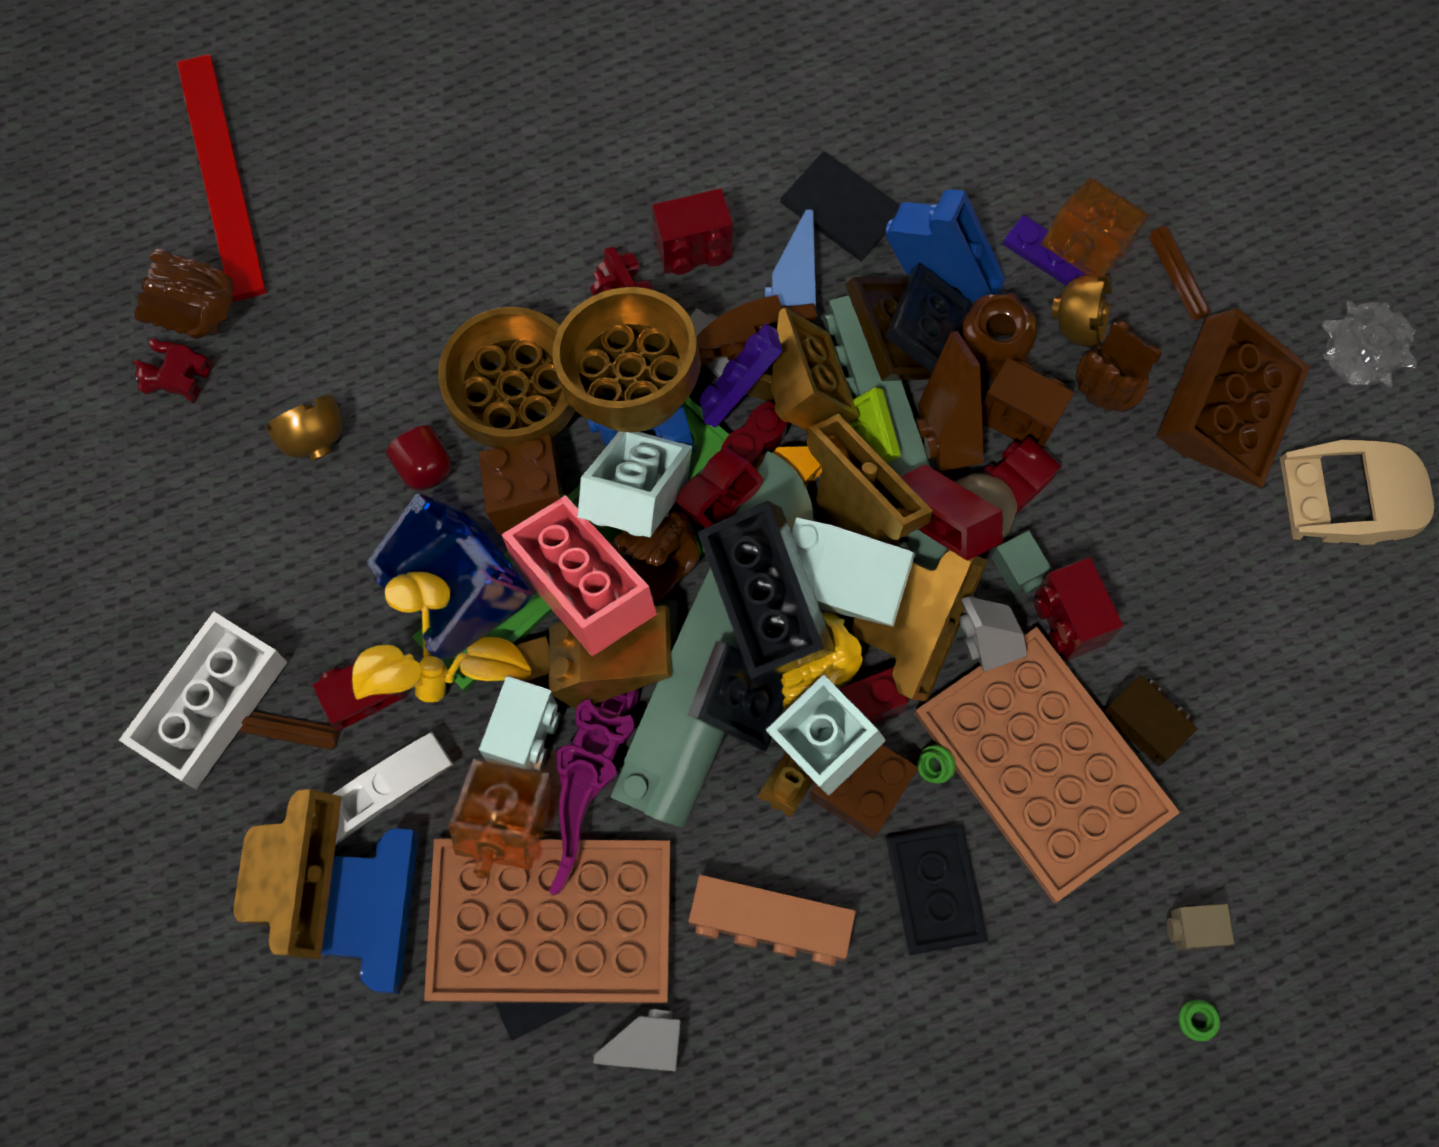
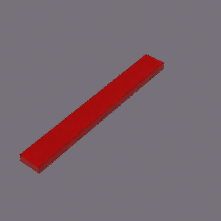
[177,54,267,302]

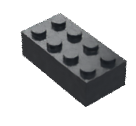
[698,501,836,681]

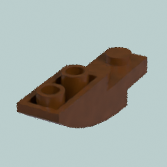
[696,295,818,366]

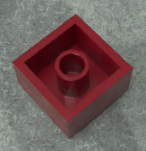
[652,188,733,275]
[1033,557,1124,661]

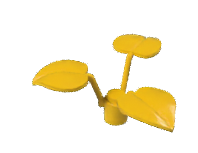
[352,572,531,702]

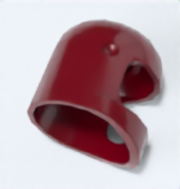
[386,425,451,491]

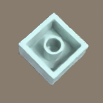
[766,675,886,796]
[479,676,561,778]

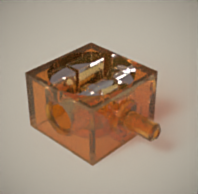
[1041,177,1149,276]
[449,759,553,879]

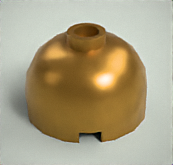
[1052,275,1111,348]
[265,395,342,461]

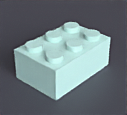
[578,431,692,537]

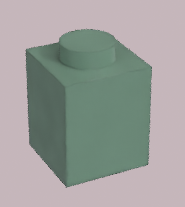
[991,531,1052,595]

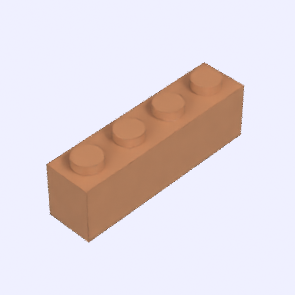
[688,875,856,967]

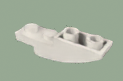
[333,732,454,844]

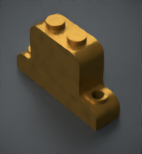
[807,414,933,546]
[853,551,988,701]
[234,789,342,959]

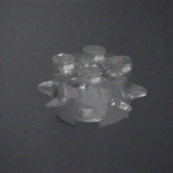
[1322,300,1418,388]

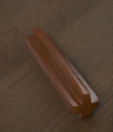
[1149,226,1211,321]
[238,711,339,750]

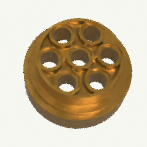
[552,287,700,432]
[438,307,576,448]

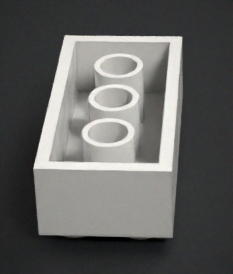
[119,612,287,790]

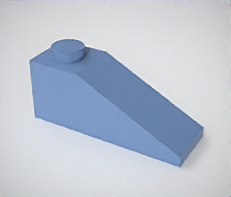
[764,210,816,309]

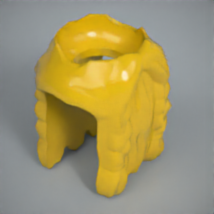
[781,612,863,710]

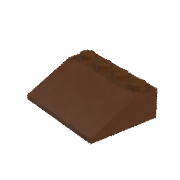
[1157,308,1310,488]

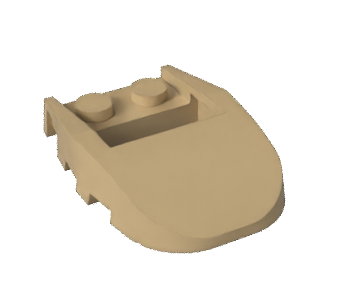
[1280,440,1434,545]

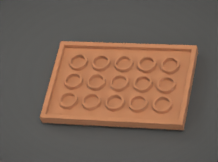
[914,627,1180,904]
[424,839,670,1004]

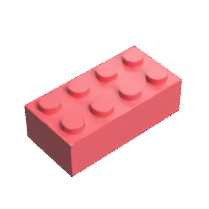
[502,495,657,656]

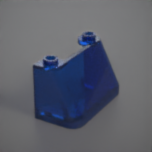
[366,492,535,659]

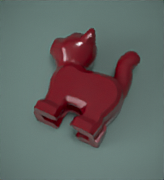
[133,338,214,403]

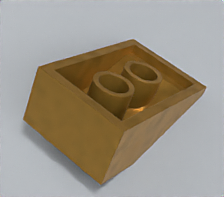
[771,307,859,433]
[549,605,672,709]

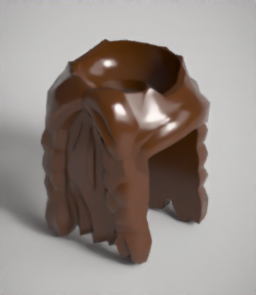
[134,249,235,339]
[962,293,1037,381]
[1075,320,1162,412]
[610,510,701,603]

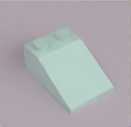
[791,518,915,627]

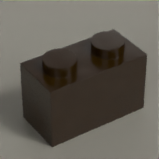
[1103,674,1198,767]

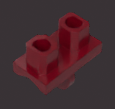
[590,246,653,296]

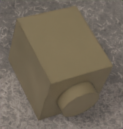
[1167,904,1234,951]

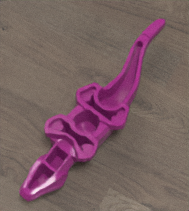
[550,689,638,895]

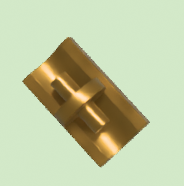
[757,752,814,818]

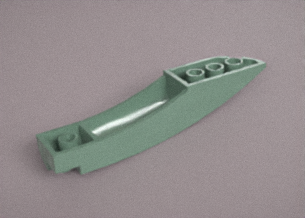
[611,451,813,828]

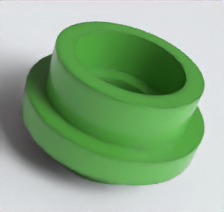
[917,745,956,784]
[1178,1000,1220,1041]

